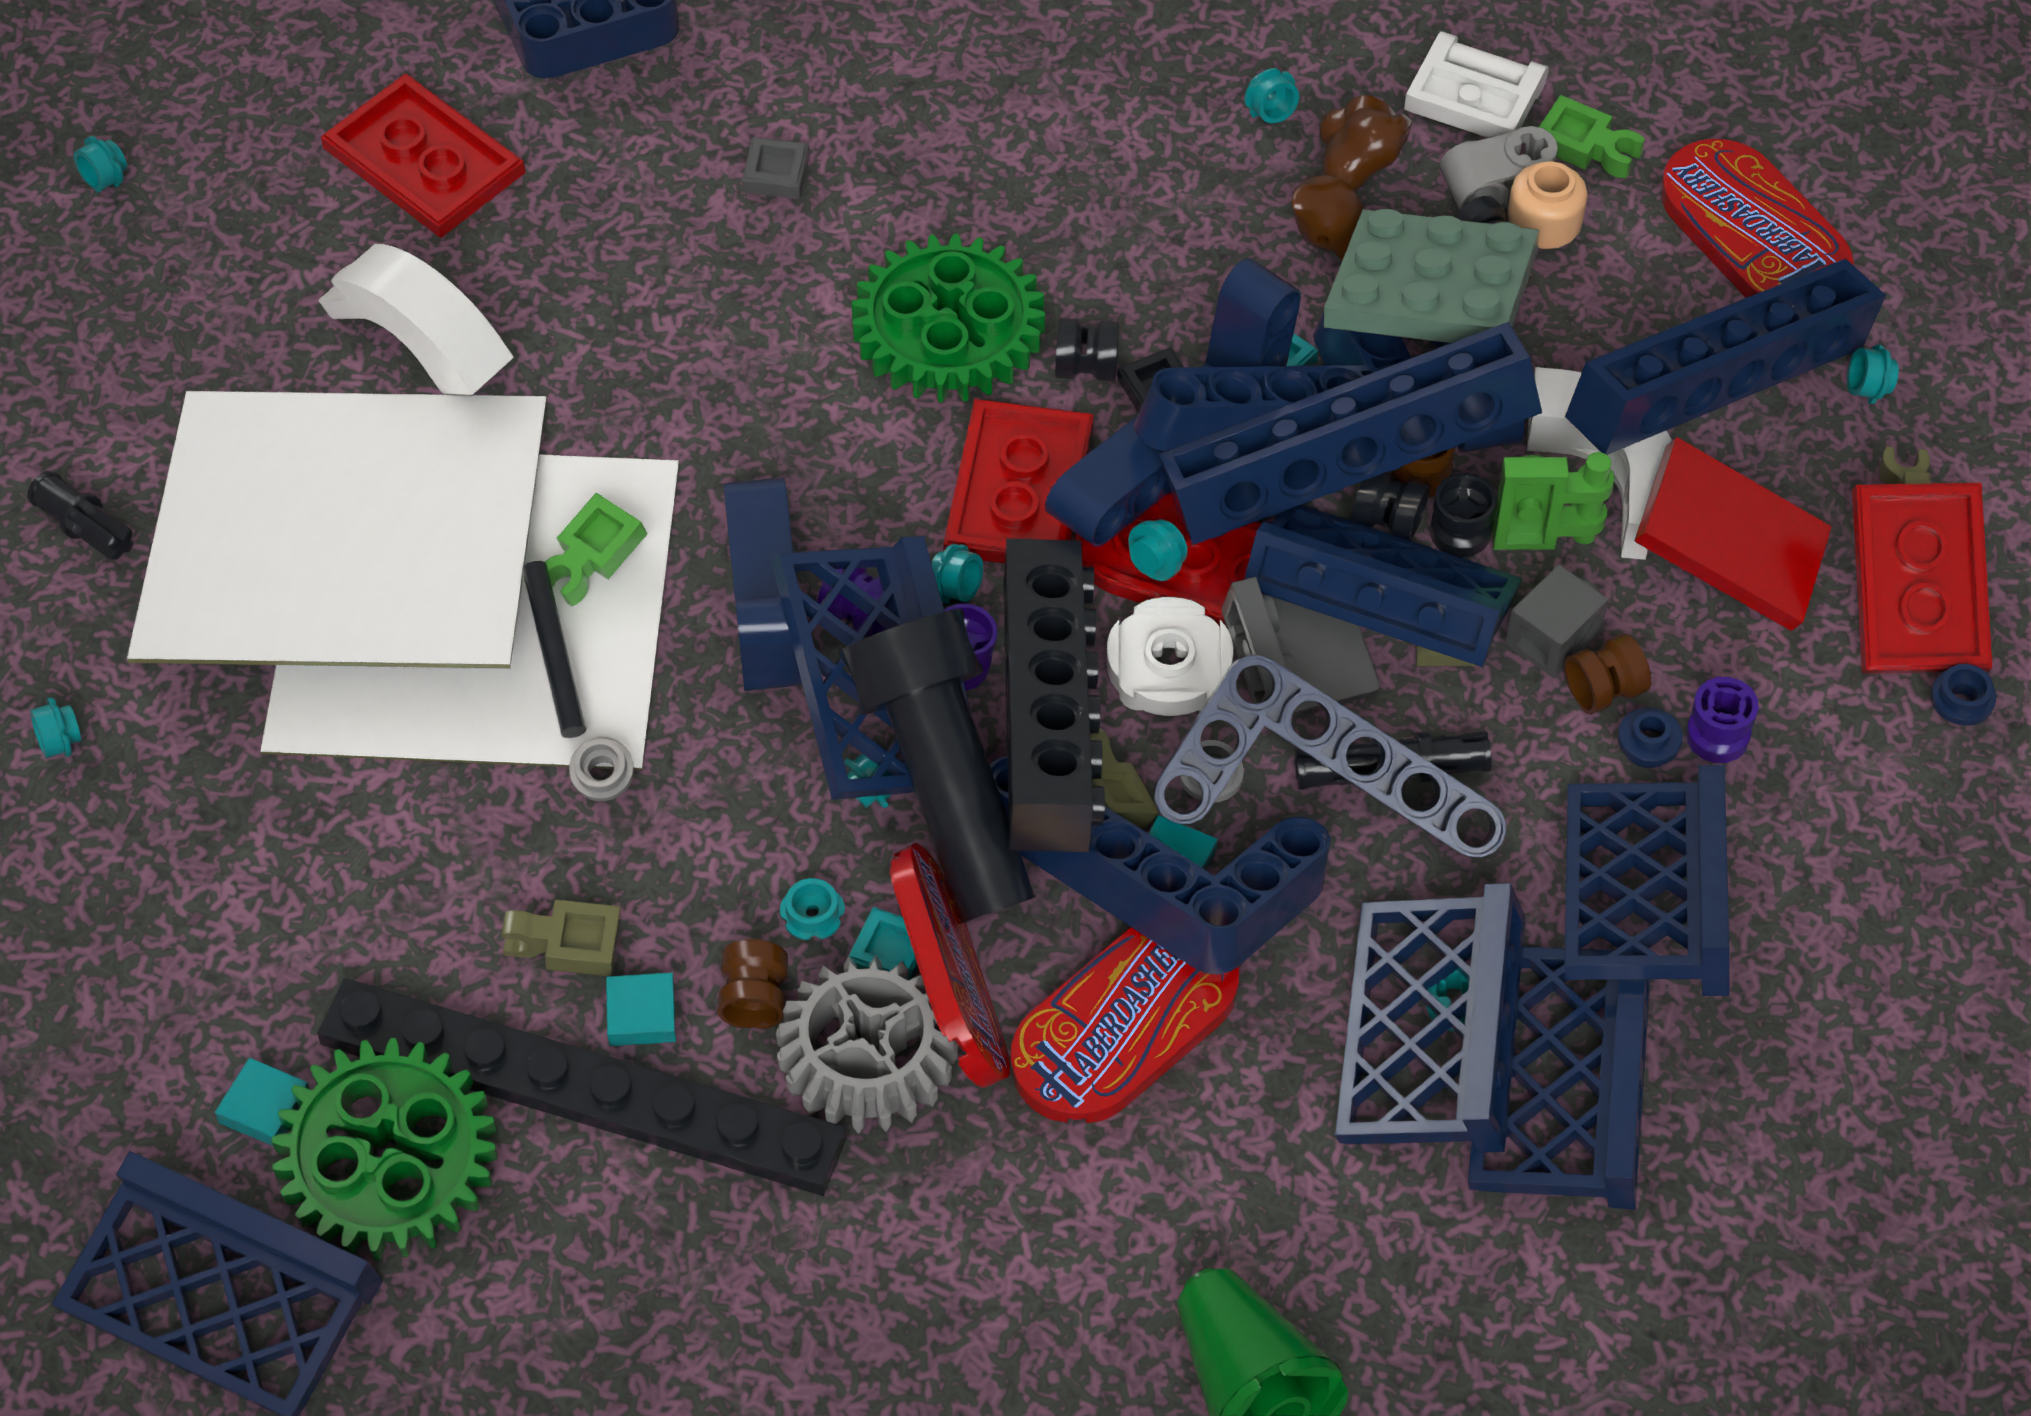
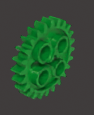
[852,233,1045,402]
[271,1038,498,1260]

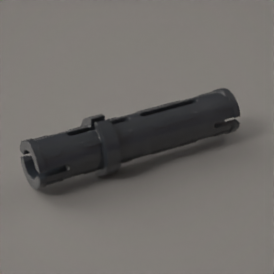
[1294,730,1492,790]

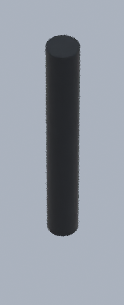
[522,561,586,738]

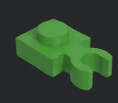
[1539,95,1645,178]
[545,493,648,606]

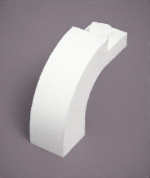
[318,244,514,395]
[1527,367,1672,560]

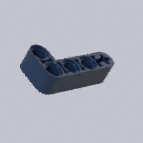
[723,477,802,691]

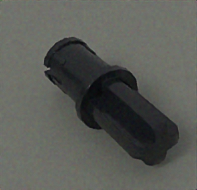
[27,471,134,560]

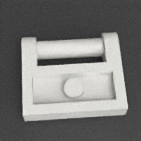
[1404,31,1549,138]

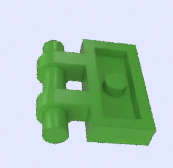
[1492,452,1615,550]

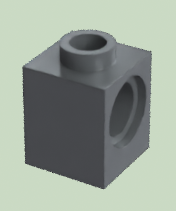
[1505,564,1609,679]

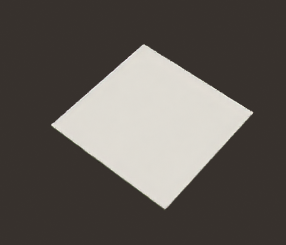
[127,391,547,669]
[260,455,679,770]

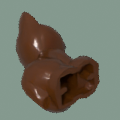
[1292,95,1412,261]

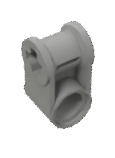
[1440,126,1558,210]

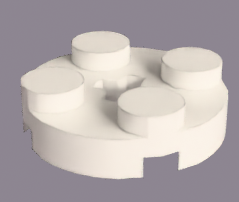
[1106,597,1233,716]

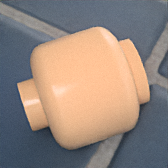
[1507,161,1588,249]

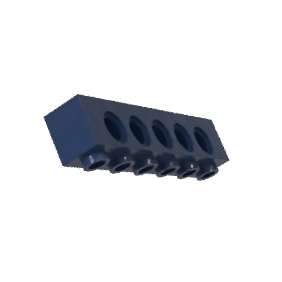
[1565,258,1886,455]
[1159,322,1542,545]

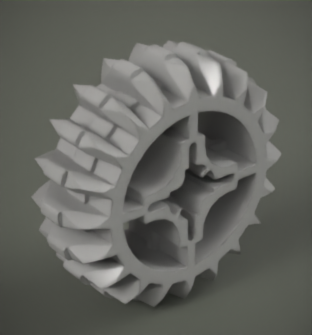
[776,955,958,1134]

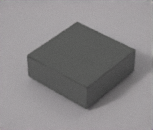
[742,137,810,199]

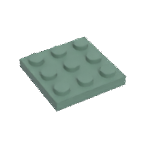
[1324,209,1539,343]

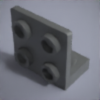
[1221,577,1380,717]

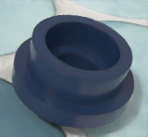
[1931,664,1996,726]
[1617,707,1683,768]

